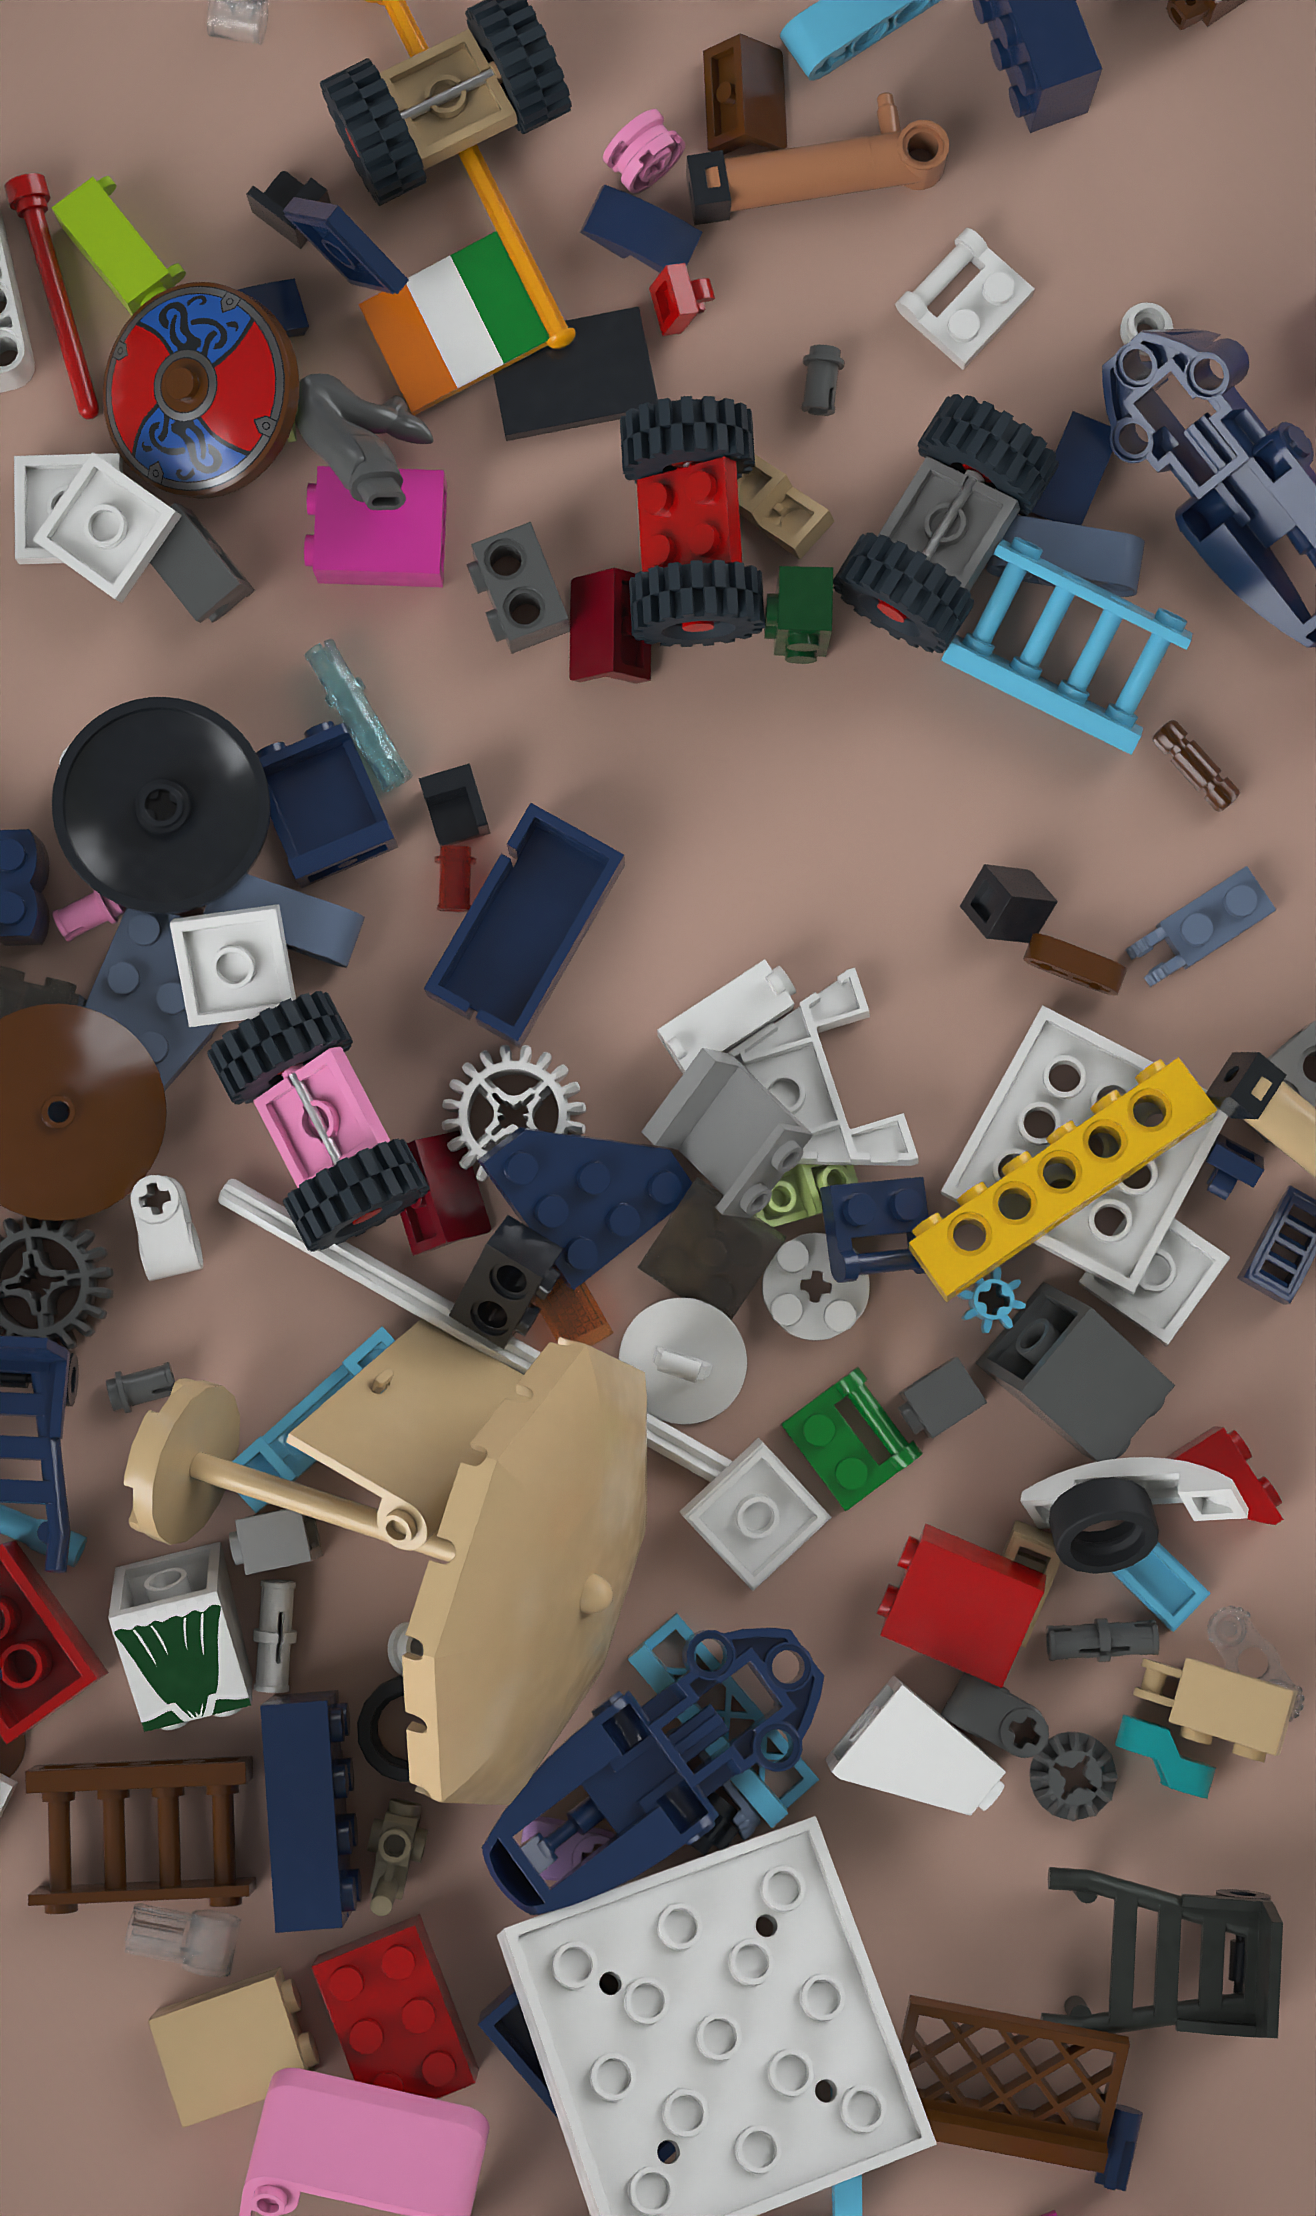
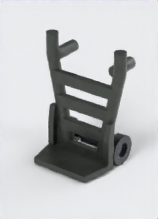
[1040,1867,1283,2038]

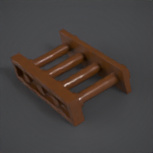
[25,1756,256,1914]

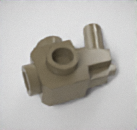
[367,1798,428,1916]

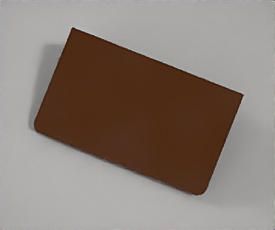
[703,33,787,154]

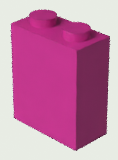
[304,466,448,588]

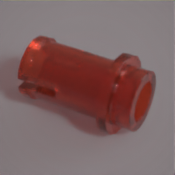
[434,845,477,912]

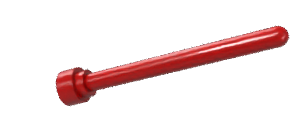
[4,173,99,420]

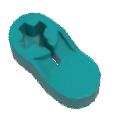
[1115,1714,1216,1799]

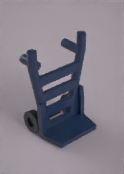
[0,1336,79,1573]

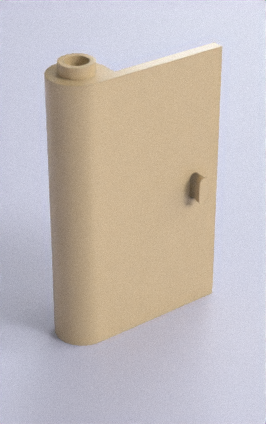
[286,1318,531,1551]

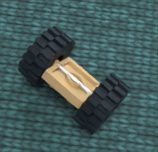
[320,0,572,206]

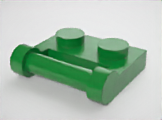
[780,1367,923,1511]

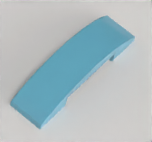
[232,1326,395,1514]

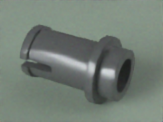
[801,345,845,416]
[106,1362,175,1413]

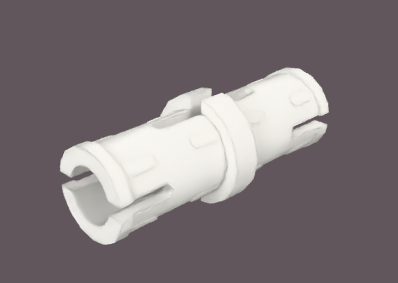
[253,1579,297,1693]

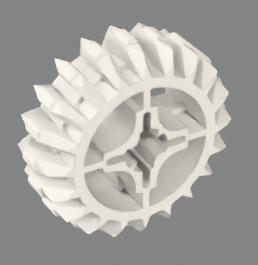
[442,1045,586,1182]

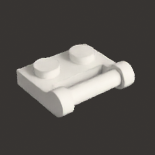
[895,228,1035,370]

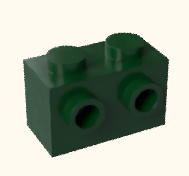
[764,566,833,664]

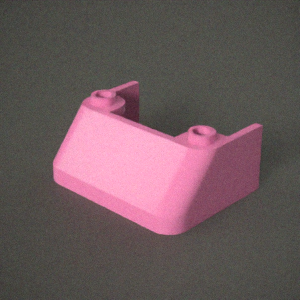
[239,2068,490,2216]

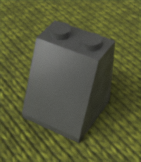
[976,1282,1175,1462]

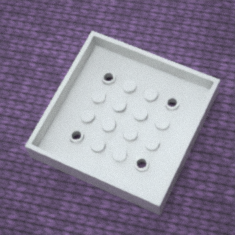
[497,1816,937,2216]

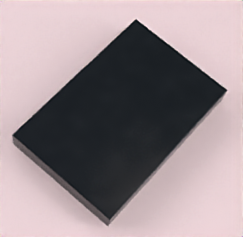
[493,307,658,441]

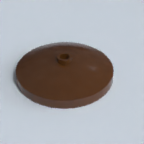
[0,1004,167,1221]

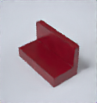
[569,567,651,684]
[400,1131,492,1256]

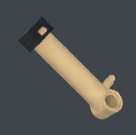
[1206,1052,1316,1178]

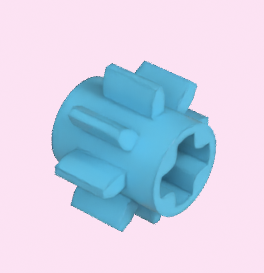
[957,1267,1026,1333]

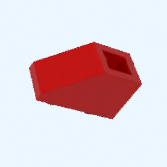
[1166,1426,1284,1525]

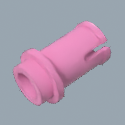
[52,889,125,942]

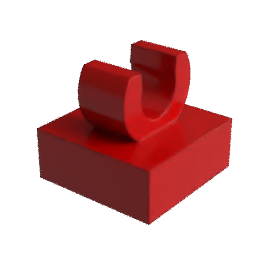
[649,263,715,336]

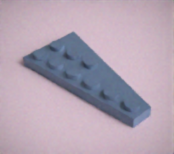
[48,908,221,1122]

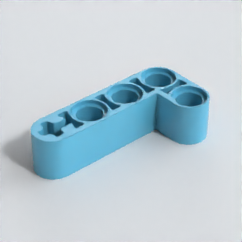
[780,0,941,81]

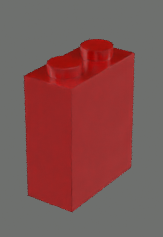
[876,1523,1047,1688]

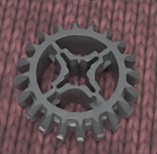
[0,1216,114,1350]

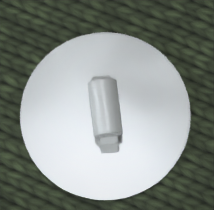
[619,1297,747,1424]

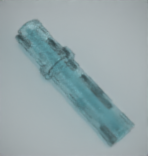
[304,639,413,792]

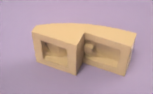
[737,455,835,559]

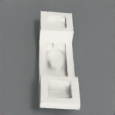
[1020,1457,1249,1529]

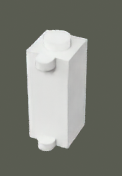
[657,959,796,1074]

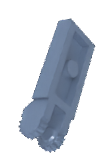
[1125,866,1276,987]

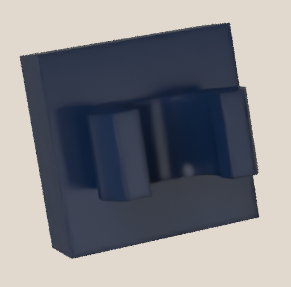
[1206,1133,1265,1200]

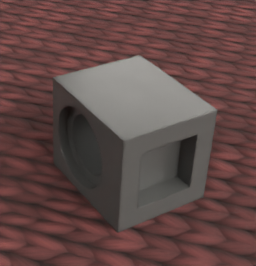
[898,1357,987,1438]

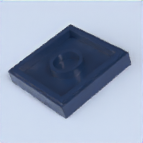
[283,197,409,294]

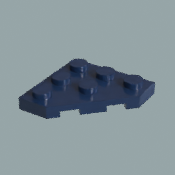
[478,1127,698,1290]

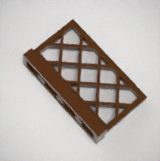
[899,1995,1130,2174]

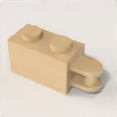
[1133,1658,1298,1763]

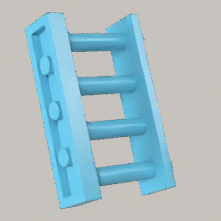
[941,537,1193,755]

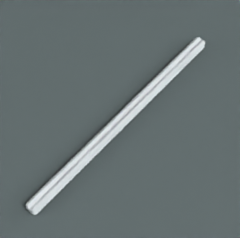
[218,1179,733,1482]

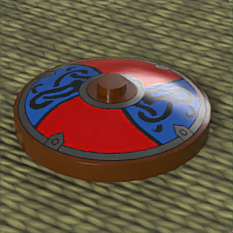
[103,282,299,499]

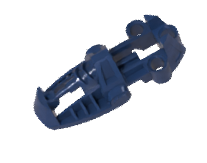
[1102,329,1316,648]
[481,1628,824,1915]

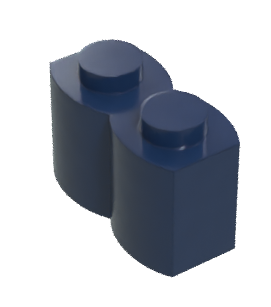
[0,829,50,946]

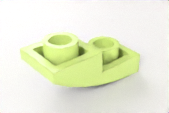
[749,1164,859,1234]

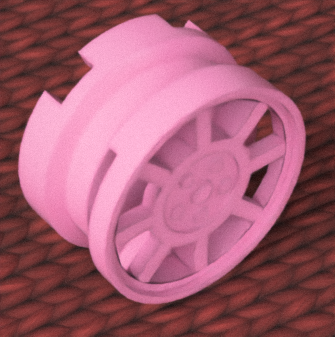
[603,109,685,194]

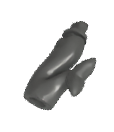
[295,373,434,510]

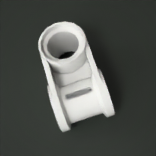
[131,1175,203,1281]

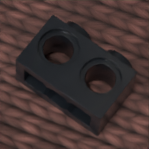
[449,1215,563,1350]

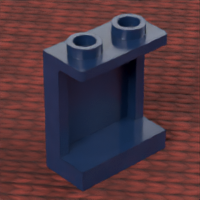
[256,721,398,888]

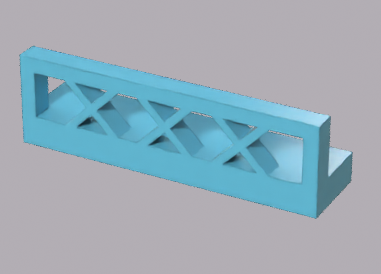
[628,1613,819,1828]

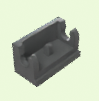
[150,502,255,623]

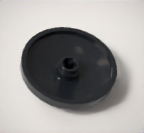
[52,697,271,914]

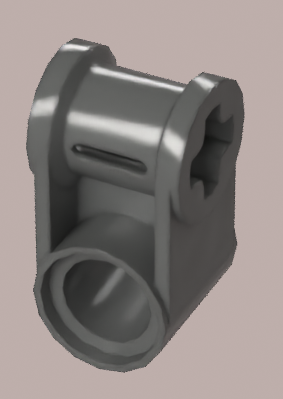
[941,1672,1049,1758]

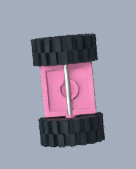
[207,991,430,1252]

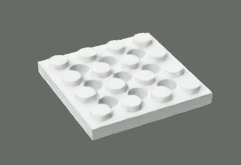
[941,1005,1228,1296]

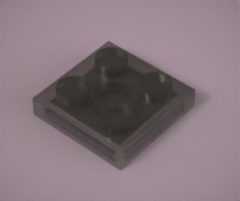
[637,1177,787,1320]

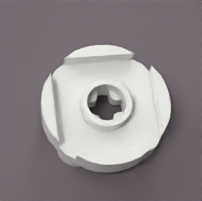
[762,1233,870,1341]

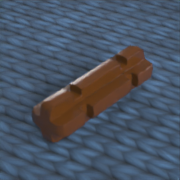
[1153,720,1240,812]

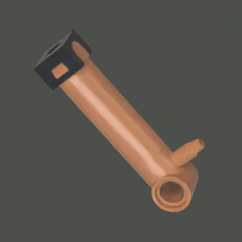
[686,92,949,226]

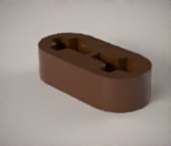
[1023,933,1127,996]

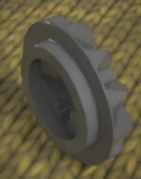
[1029,1732,1118,1821]

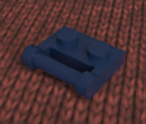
[820,1177,929,1283]

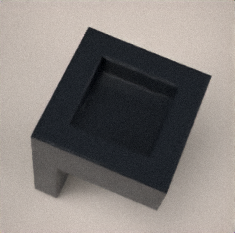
[246,171,331,249]
[418,763,490,847]
[960,864,1058,943]

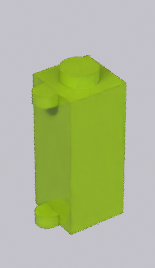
[51,176,186,316]

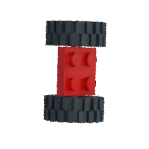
[620,396,765,647]

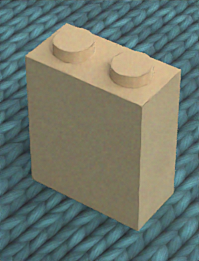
[148,1966,319,2128]

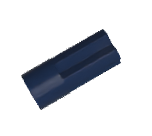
[1094,2104,1143,2191]

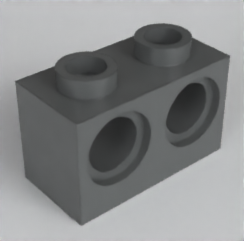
[467,522,570,654]

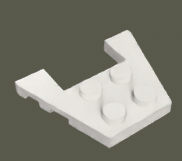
[728,968,919,1166]

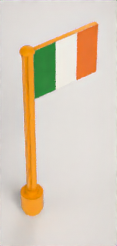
[358,0,576,416]

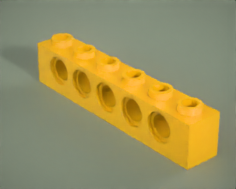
[909,1057,1217,1303]

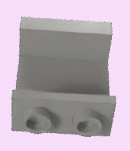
[641,1048,813,1218]

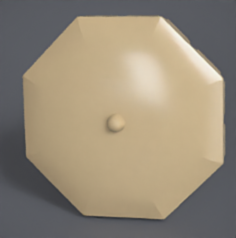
[124,1337,647,1805]

